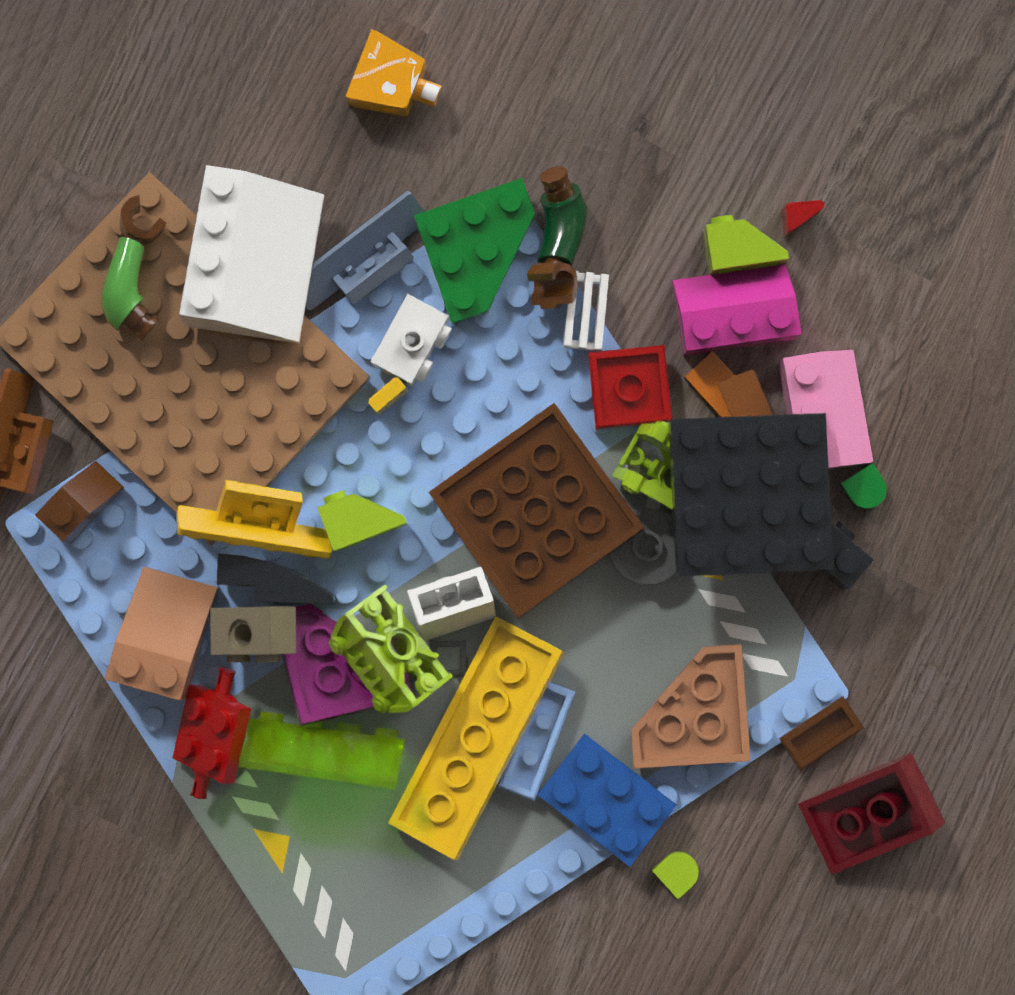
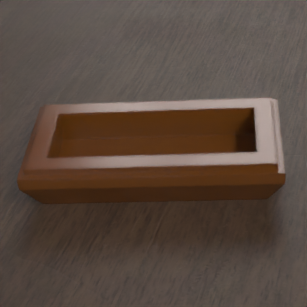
[779,696,864,771]

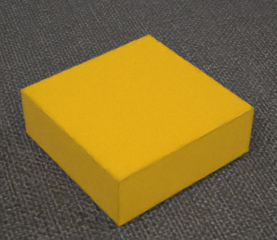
[368,377,408,416]

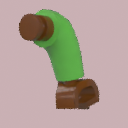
[101,195,167,341]

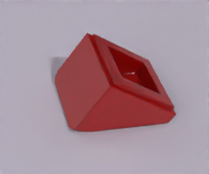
[781,200,825,237]

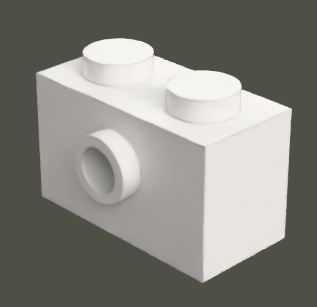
[370,294,452,387]
[407,567,496,641]

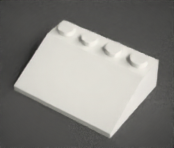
[179,165,324,344]

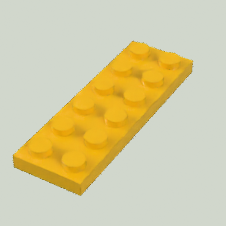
[388,616,566,861]

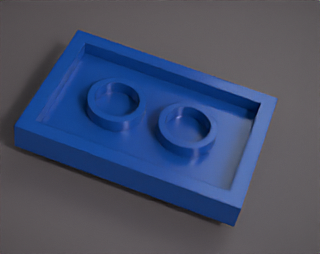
[538,733,677,867]

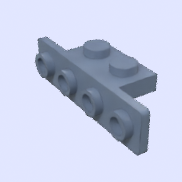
[306,191,425,310]

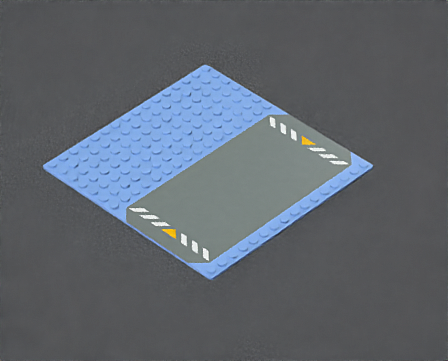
[5,219,848,995]

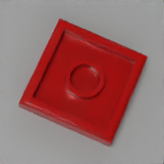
[588,345,672,430]

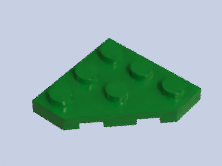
[414,178,535,325]

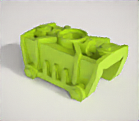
[612,421,673,510]
[329,585,453,713]

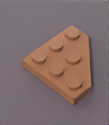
[631,644,751,769]

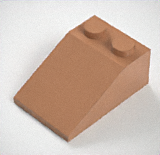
[105,567,218,701]

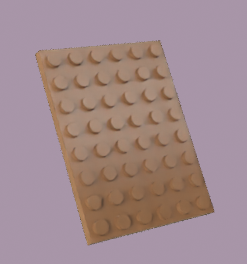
[0,172,371,546]

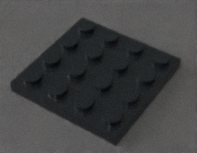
[668,413,834,577]

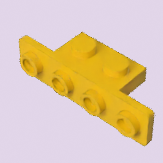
[176,480,332,559]

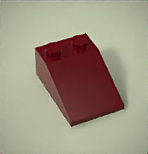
[798,752,945,875]

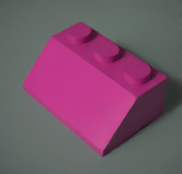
[672,264,802,356]

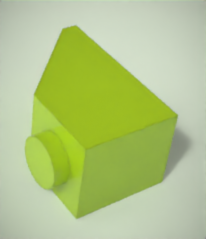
[703,215,789,275]
[317,490,408,552]

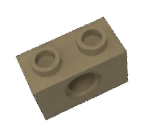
[210,606,296,663]

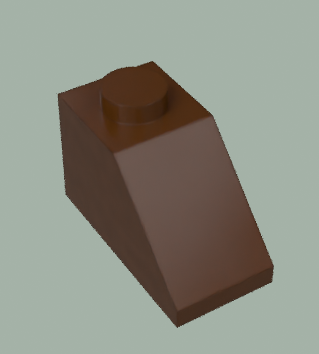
[35,461,125,543]

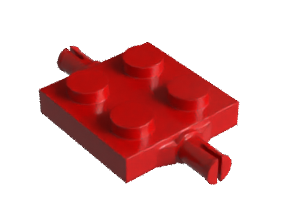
[172,668,252,799]

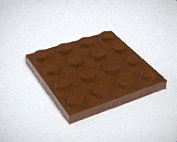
[428,403,645,619]

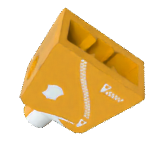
[345,29,442,117]

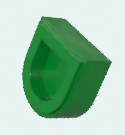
[839,463,887,509]

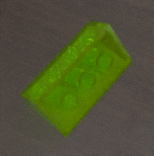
[238,711,407,789]

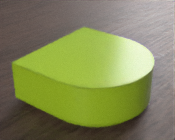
[651,851,699,899]

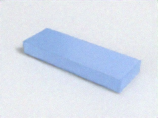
[499,682,575,801]

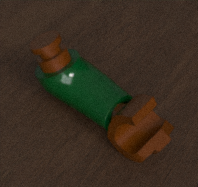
[527,166,587,309]

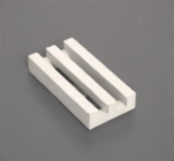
[562,271,609,352]

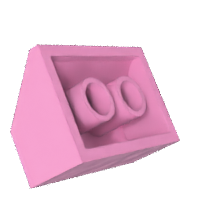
[778,350,873,470]

